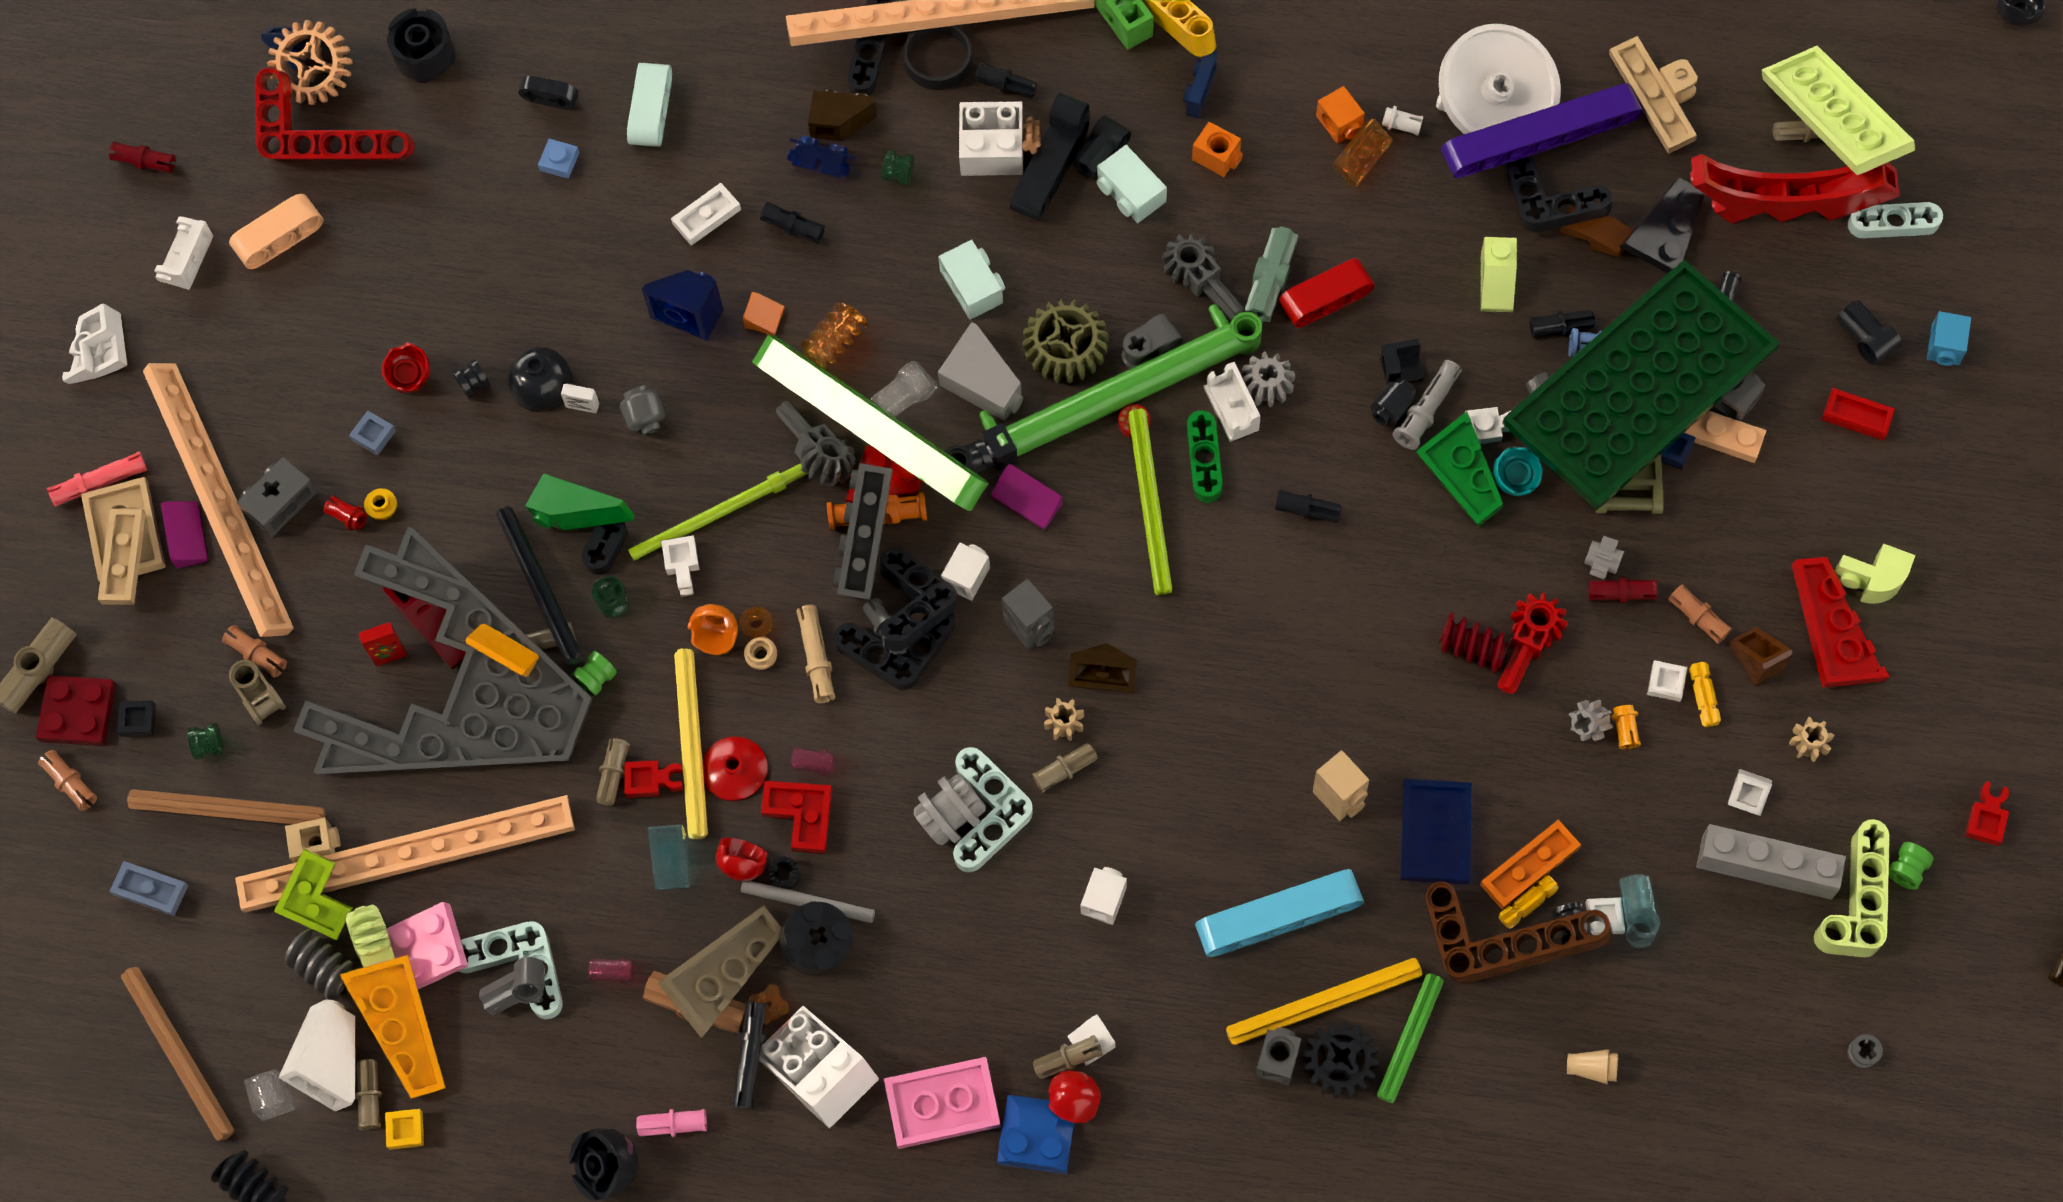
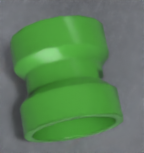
[571,651,618,697]
[1888,842,1934,890]

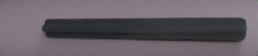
[496,506,583,666]

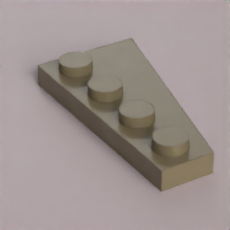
[658,905,782,1038]

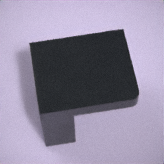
[1380,339,1424,386]

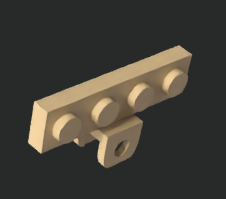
[1609,36,1698,154]

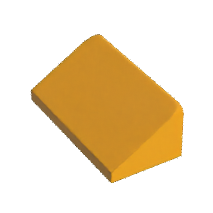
[465,624,539,677]

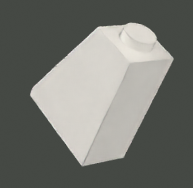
[278,999,355,1111]

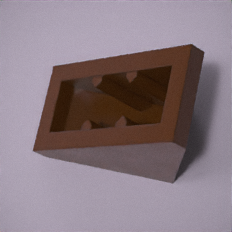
[1729,627,1793,686]

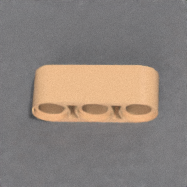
[229,193,323,269]

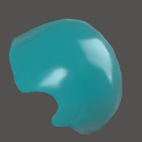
[1493,447,1543,496]

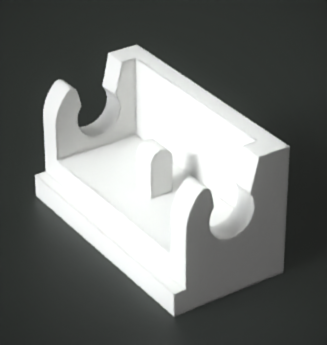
[154,217,213,290]
[1204,362,1260,442]

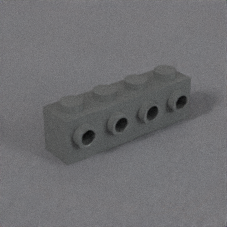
[833,463,893,600]

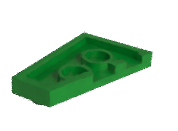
[1416,412,1504,527]

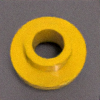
[364,488,397,520]

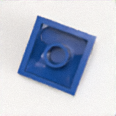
[997,1095,1074,1174]

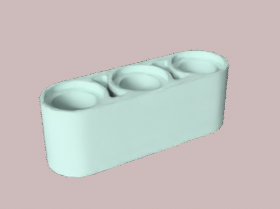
[627,63,672,147]

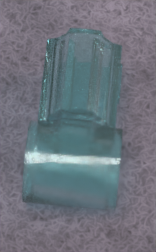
[1619,874,1660,948]

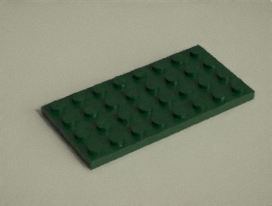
[1502,259,1780,510]

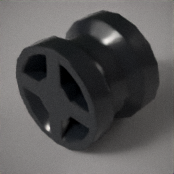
[452,358,490,398]

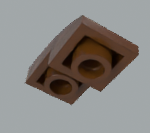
[1560,204,1633,257]

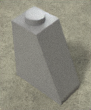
[938,322,1023,421]

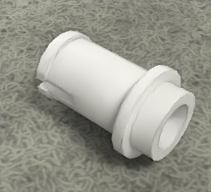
[1382,106,1423,136]

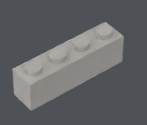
[1696,824,1846,900]

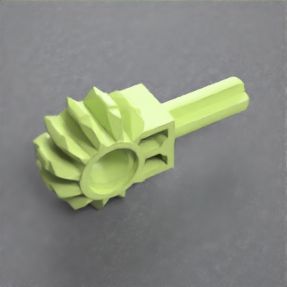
[346,904,395,968]

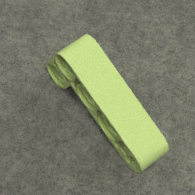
[1814,819,1889,957]

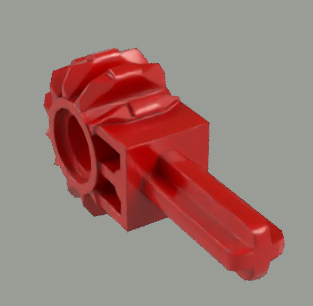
[1497,592,1568,694]

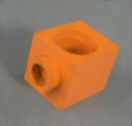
[1316,86,1365,143]
[1192,122,1243,177]

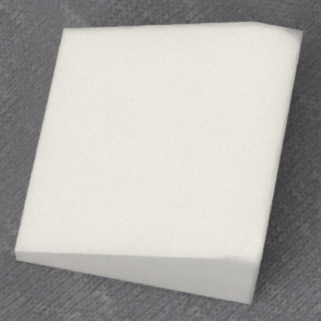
[1728,769,1772,816]
[1068,1014,1115,1066]

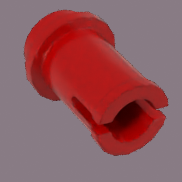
[323,495,367,530]

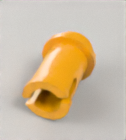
[1611,705,1641,749]

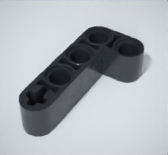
[1009,92,1090,221]

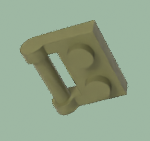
[1595,455,1663,514]

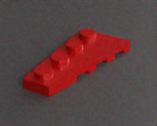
[1791,557,1890,688]

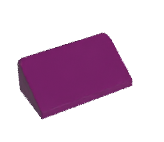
[991,464,1063,530]
[161,501,209,569]

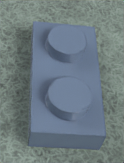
[109,861,188,916]

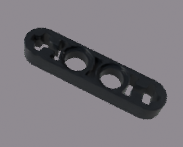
[848,0,896,95]

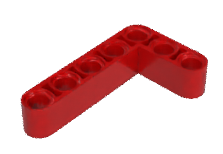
[255,67,415,160]

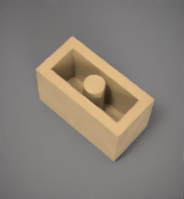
[1313,750,1369,821]

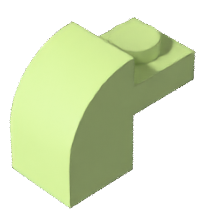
[1835,544,1915,604]

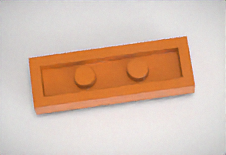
[1480,819,1581,911]

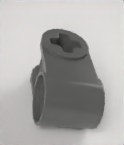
[1121,314,1184,369]

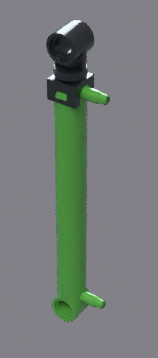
[944,304,1262,475]

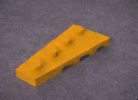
[340,955,445,1099]

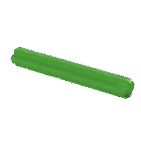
[1377,973,1444,1103]

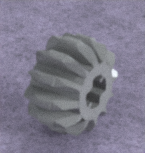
[1242,351,1295,408]

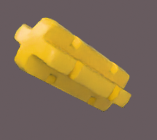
[1689,662,1721,727]
[1499,875,1559,929]

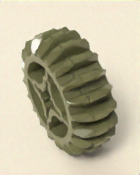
[1022,299,1109,384]

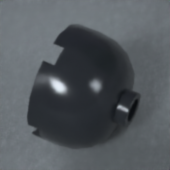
[508,347,573,412]
[569,1128,638,1201]

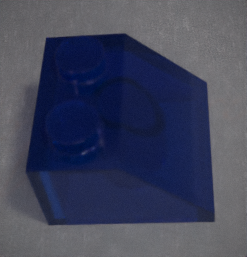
[642,270,724,341]

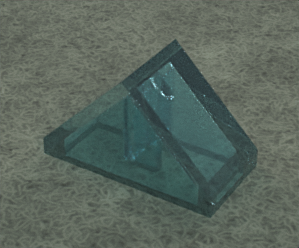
[648,824,690,890]

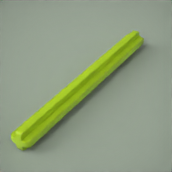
[1129,409,1172,596]

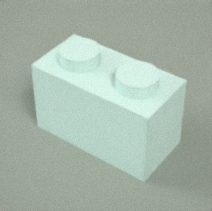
[1097,145,1167,224]
[938,240,1005,320]

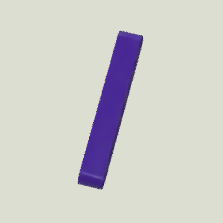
[1440,83,1643,178]

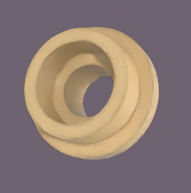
[744,637,777,670]

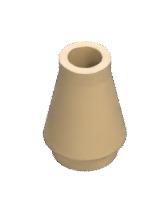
[1567,1049,1618,1084]

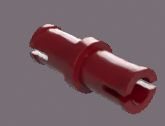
[109,141,176,174]
[1588,577,1657,603]

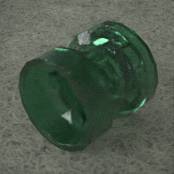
[592,576,629,618]

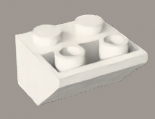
[959,101,1023,176]

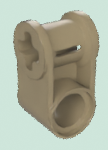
[229,660,287,726]

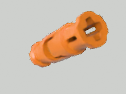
[827,492,927,531]

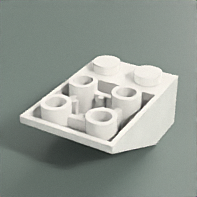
[760,1006,879,1128]

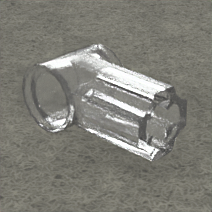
[870,361,938,417]

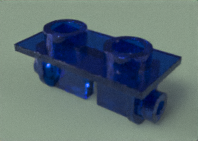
[787,135,856,178]

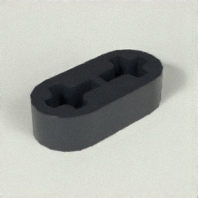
[518,76,579,110]
[582,522,628,575]

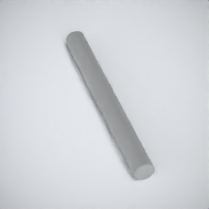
[741,881,875,923]

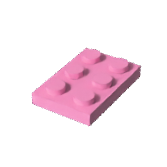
[884,1057,1001,1149]

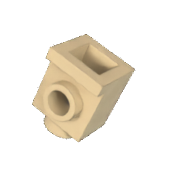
[285,817,341,863]

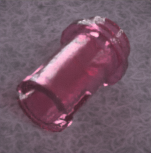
[791,747,835,776]
[589,956,634,984]

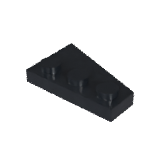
[1619,178,1705,273]

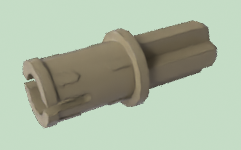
[1772,119,1820,143]
[596,738,630,806]
[1032,743,1098,793]
[1033,1035,1103,1079]
[355,1059,382,1130]

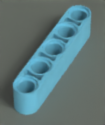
[1195,869,1364,957]

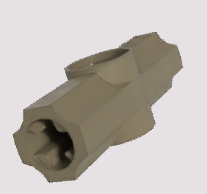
[0,617,76,714]

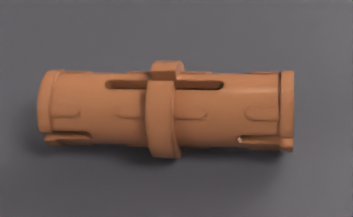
[1668,584,1732,644]
[222,625,287,678]
[38,750,97,811]

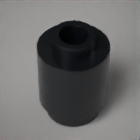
[1370,378,1417,426]

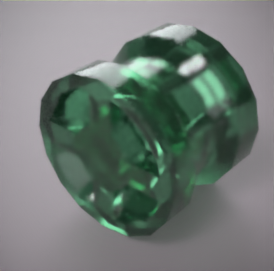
[881,150,914,186]
[188,723,223,760]

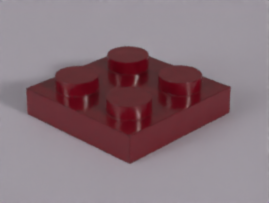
[36,676,116,746]

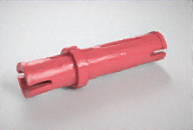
[47,451,148,507]

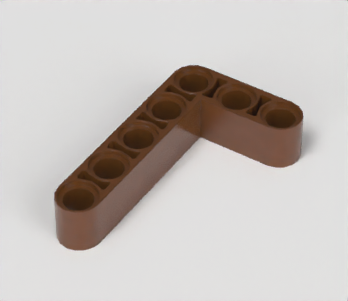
[1426,882,1613,984]

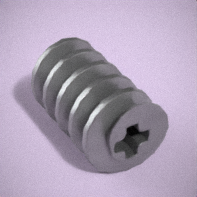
[284,929,357,1001]

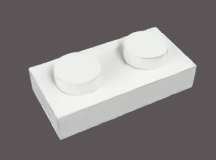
[671,183,741,246]

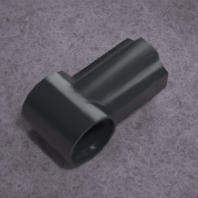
[1073,115,1132,179]
[1836,300,1902,365]

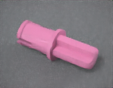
[636,1109,707,1137]

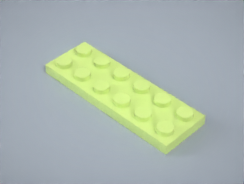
[1762,46,1915,176]

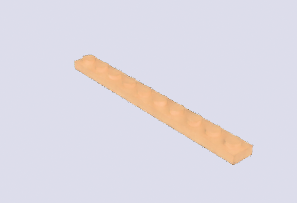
[786,0,1094,46]
[143,363,294,637]
[235,795,575,913]

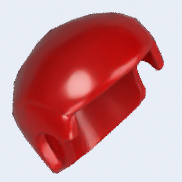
[382,343,431,393]
[715,837,767,881]
[1048,1070,1101,1123]

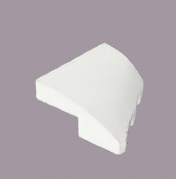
[62,303,127,384]

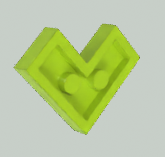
[274,849,353,940]

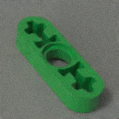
[1187,410,1222,503]

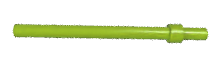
[628,463,808,561]

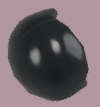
[1997,0,2046,26]

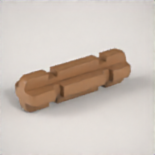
[1022,116,1042,154]

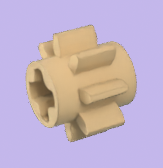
[1044,698,1084,741]
[1789,717,1834,762]

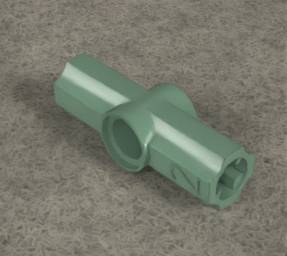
[1245,226,1298,323]

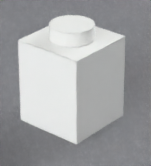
[941,543,990,601]
[1080,867,1127,925]

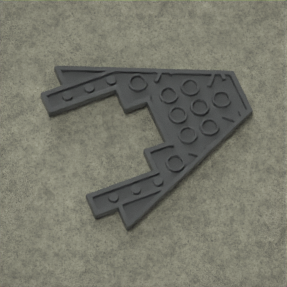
[293,527,593,775]

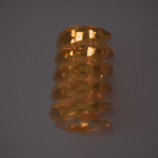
[801,302,869,372]

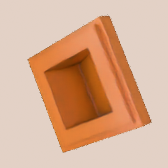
[743,292,785,336]

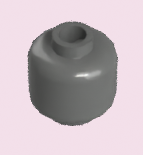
[619,385,667,436]

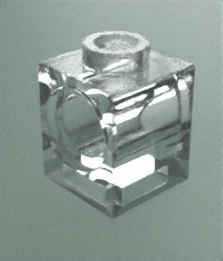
[244,1068,296,1121]

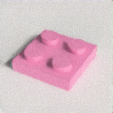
[386,902,468,989]

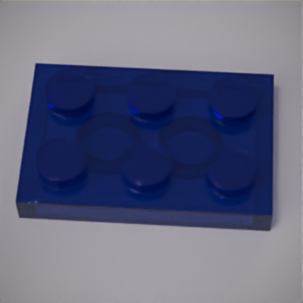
[1400,779,1472,884]

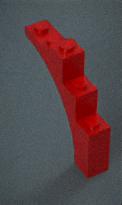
[1690,154,1900,224]

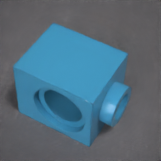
[1927,311,1971,366]

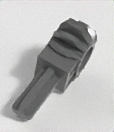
[1162,233,1245,321]
[776,401,856,487]

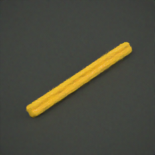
[1226,958,1422,1045]

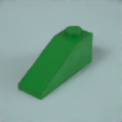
[525,474,635,530]

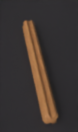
[127,789,326,824]
[121,967,235,1142]

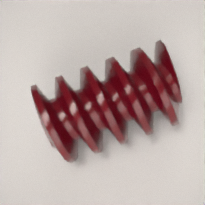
[1438,612,1513,674]

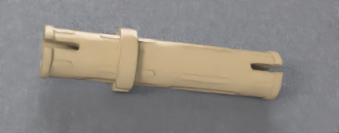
[796,605,836,703]

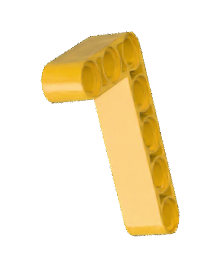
[1142,0,1216,57]

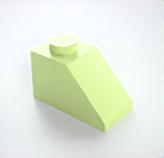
[1481,237,1517,312]

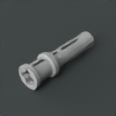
[1392,360,1462,450]

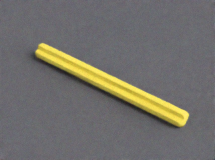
[674,649,708,839]

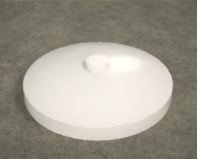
[1439,24,1561,134]

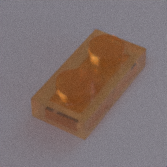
[1332,118,1393,187]

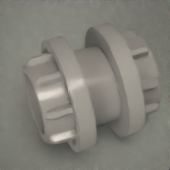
[913,774,986,845]

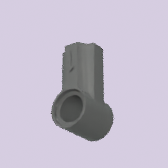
[479,957,545,1015]

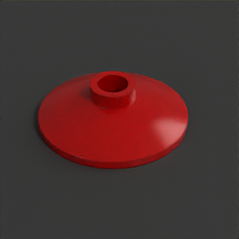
[702,737,768,801]

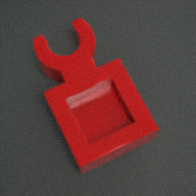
[625,760,683,798]
[1965,782,2009,846]

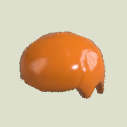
[688,604,738,655]

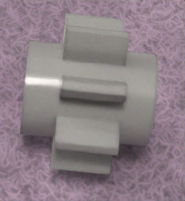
[1584,536,1624,579]
[1569,700,1613,741]

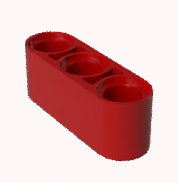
[1279,258,1375,328]

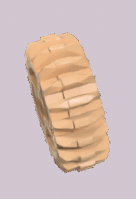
[267,20,353,105]

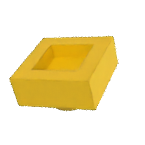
[385,1109,424,1150]

